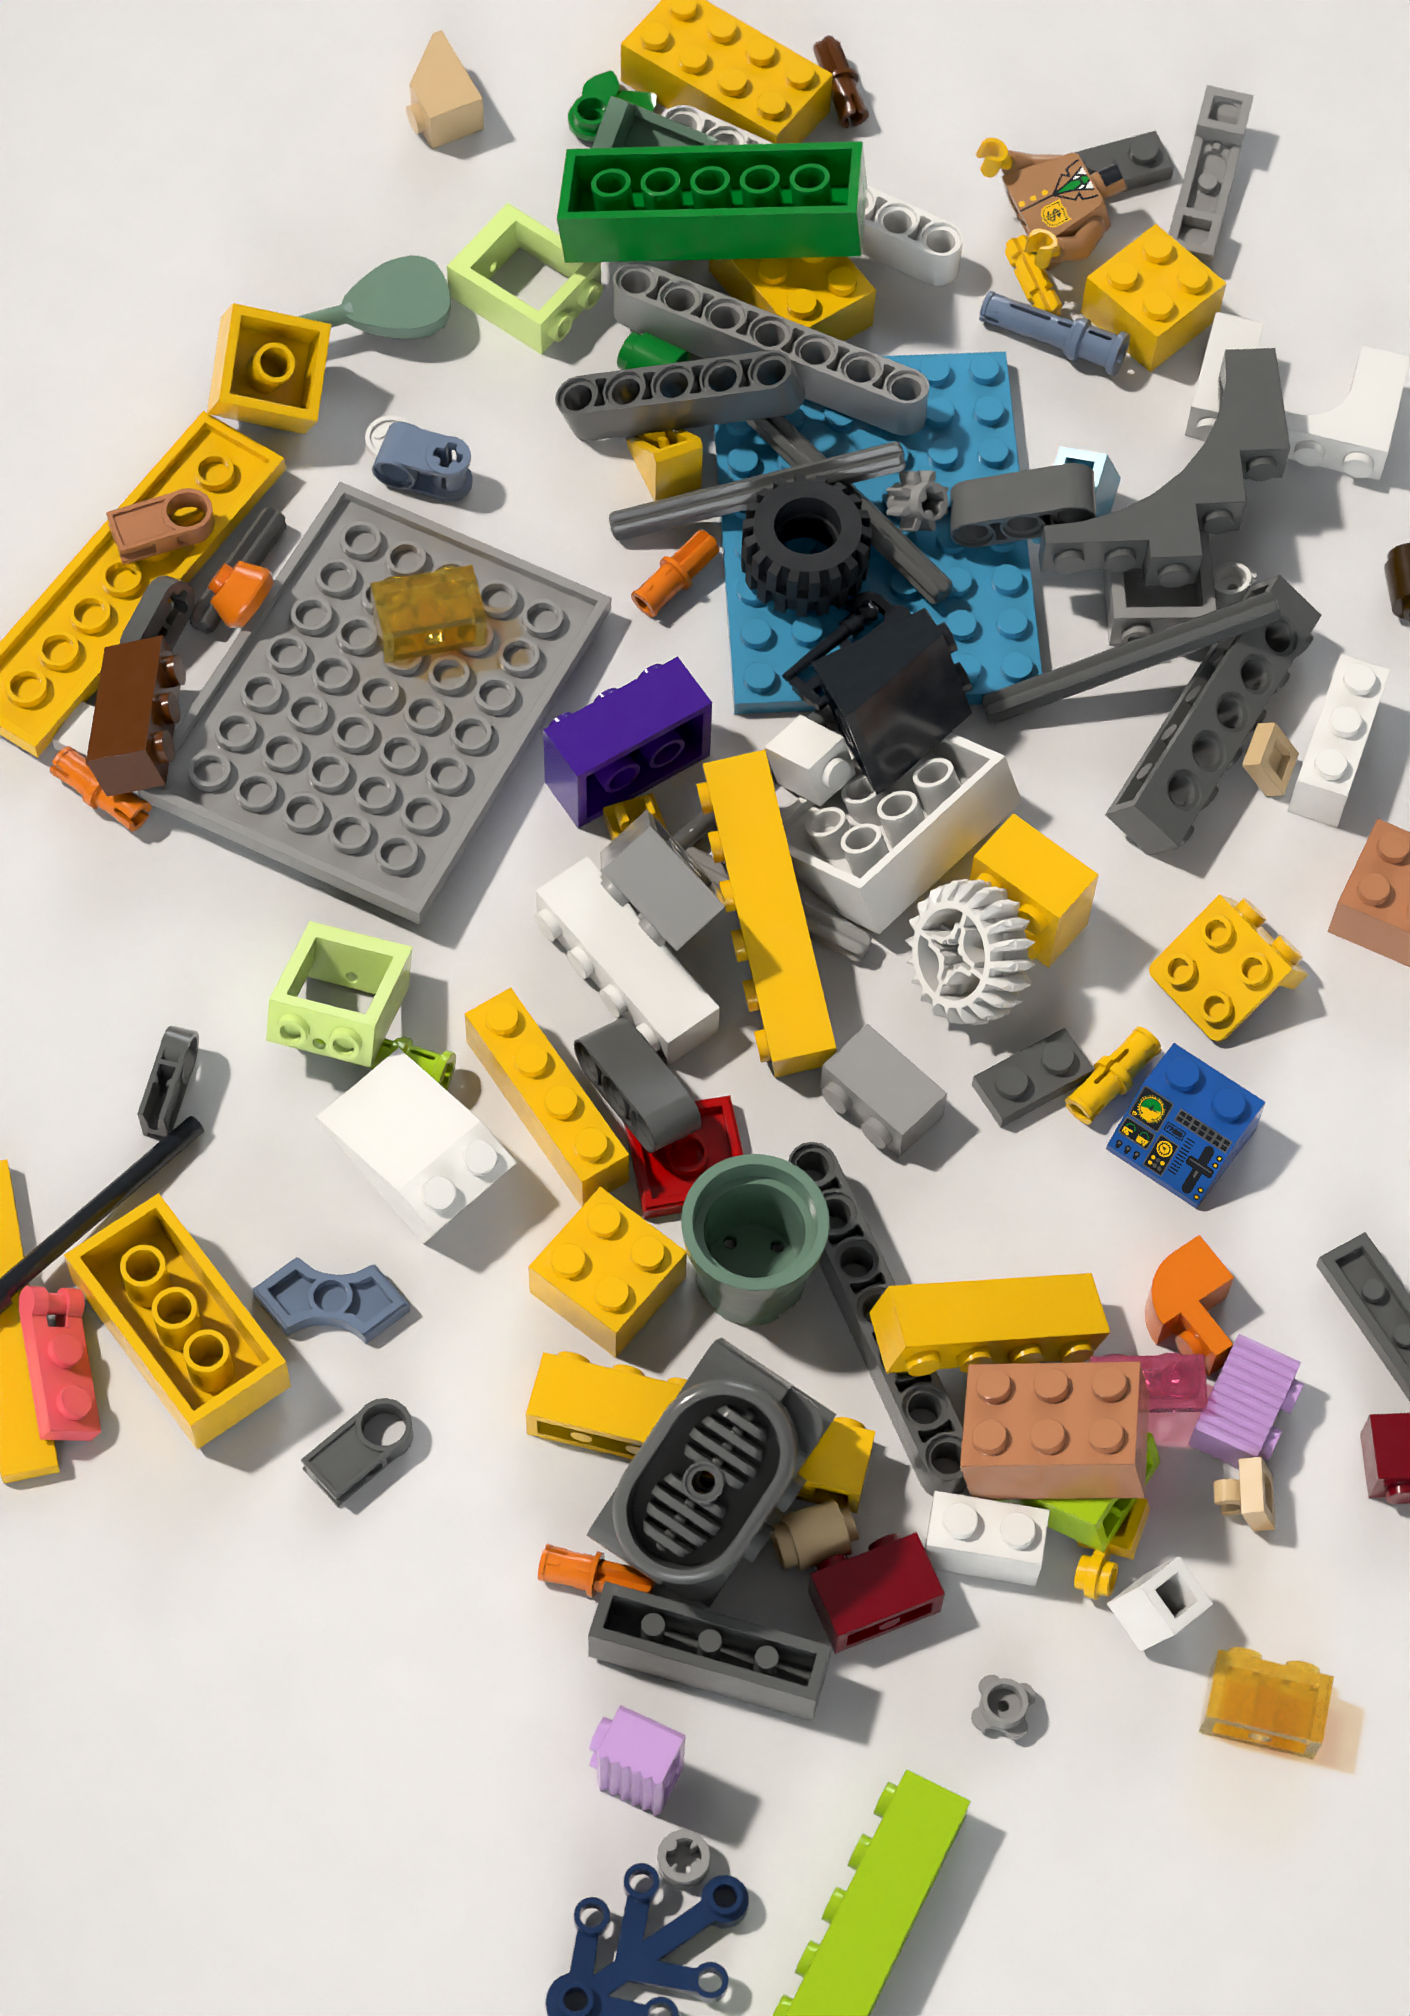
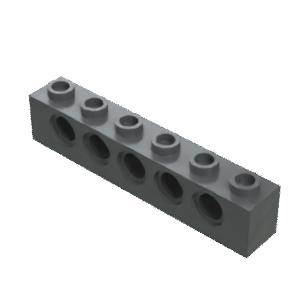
[1105,575,1322,856]

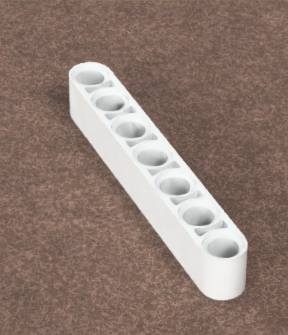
[663,105,963,286]

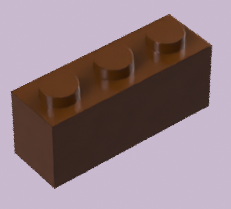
[86,635,186,797]

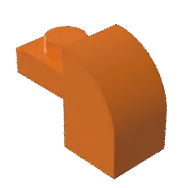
[1145,1235,1234,1376]

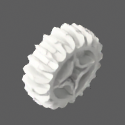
[905,879,1036,1026]

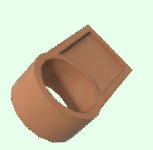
[106,488,215,565]

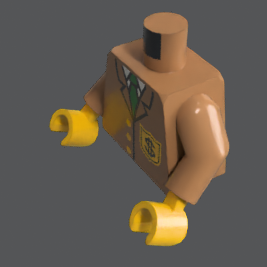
[976,137,1127,272]

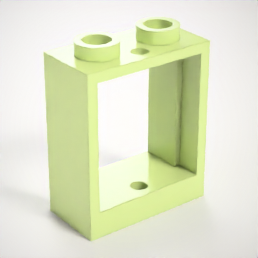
[447,203,603,355]
[266,921,413,1067]

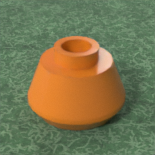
[207,561,274,628]

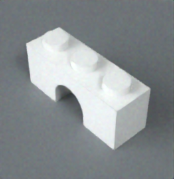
[1287,654,1391,827]

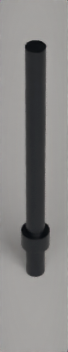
[0,1116,204,1315]

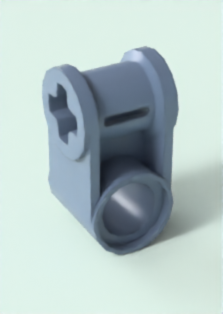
[372,422,473,502]

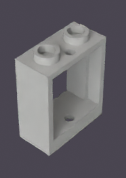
[1103,532,1217,645]

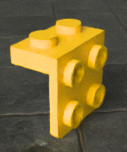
[1149,894,1309,1042]

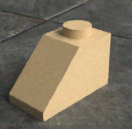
[406,30,484,149]

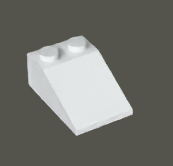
[315,1048,517,1244]

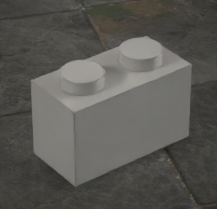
[820,1024,947,1158]

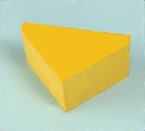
[626,429,703,501]

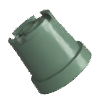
[681,1154,830,1326]

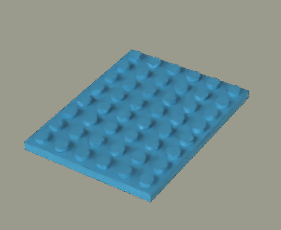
[713,351,1042,714]

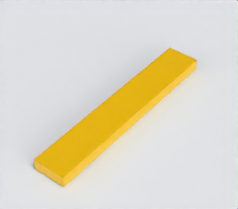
[0,1159,60,1484]

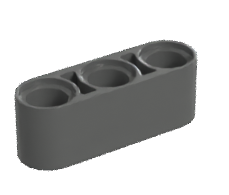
[950,463,1096,548]
[574,1017,702,1153]

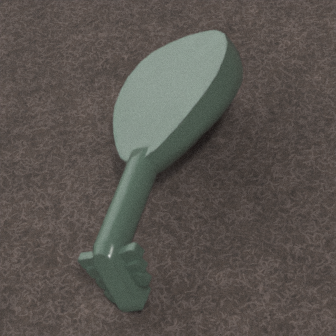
[297,255,451,339]

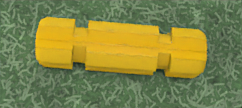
[1005,235,1062,316]

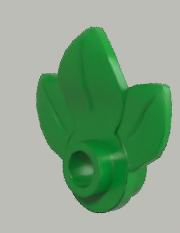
[568,71,657,141]

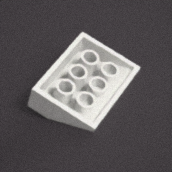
[781,733,1022,934]

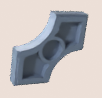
[252,1257,410,1344]

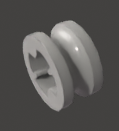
[657,1829,711,1890]

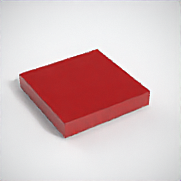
[624,1095,743,1219]

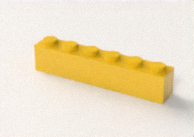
[696,749,837,1078]
[526,1351,876,1513]

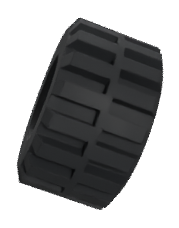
[741,474,872,617]

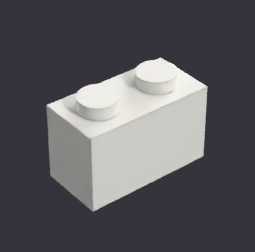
[925,1491,1049,1586]

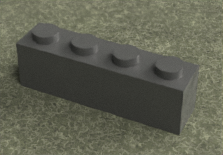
[588,1581,832,1721]

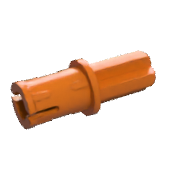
[631,530,720,617]
[538,1544,655,1598]

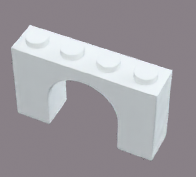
[1185,312,1410,481]

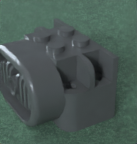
[586,1338,837,1608]

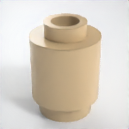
[771,1499,859,1571]

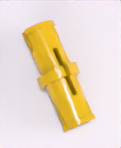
[1065,1026,1162,1125]

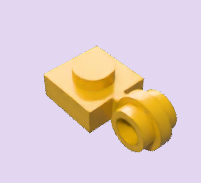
[1074,1498,1150,1600]

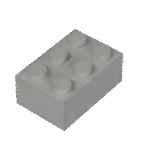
[600,809,725,951]

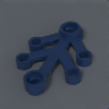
[546,1863,749,2016]

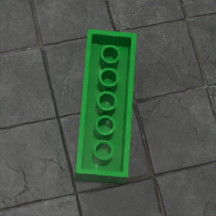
[557,141,867,263]

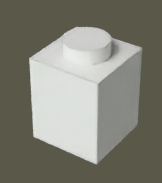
[765,715,856,806]
[1107,1556,1213,1652]

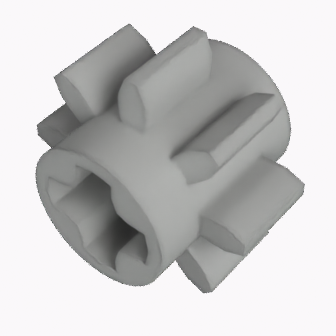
[886,470,948,532]

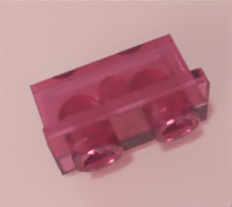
[1089,1353,1208,1413]

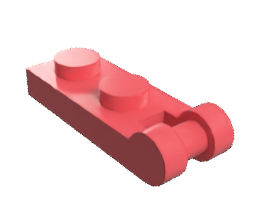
[18,1286,101,1441]

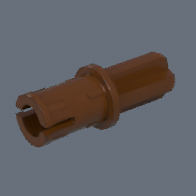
[813,36,869,128]

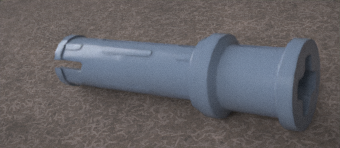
[979,291,1130,376]

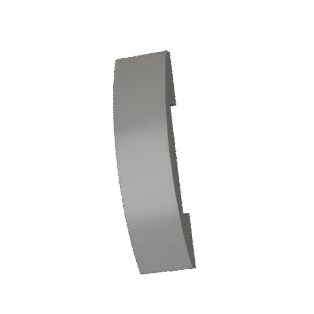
[1169,85,1254,261]

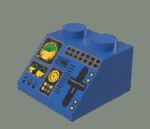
[1106,1043,1266,1209]

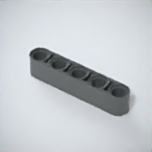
[555,350,806,441]

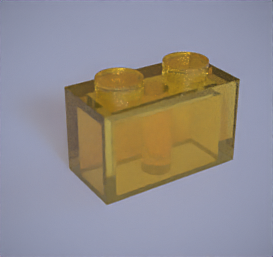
[370,565,486,663]
[1198,1647,1334,1760]

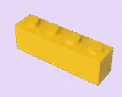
[464,987,629,1207]
[869,1273,1110,1376]

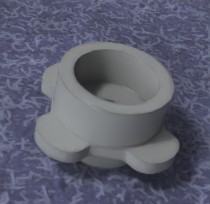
[971,1675,1035,1739]

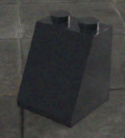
[811,608,973,795]

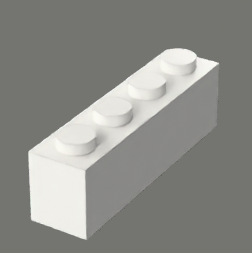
[534,856,720,1066]

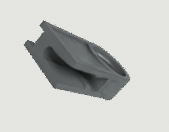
[137,1025,199,1137]
[301,1398,413,1508]

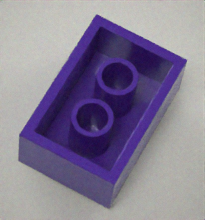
[543,656,712,829]

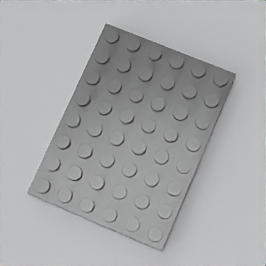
[137,482,612,925]

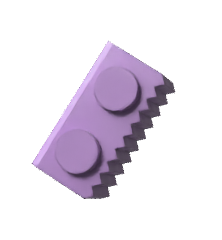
[1188,1334,1304,1468]
[589,1705,686,1816]

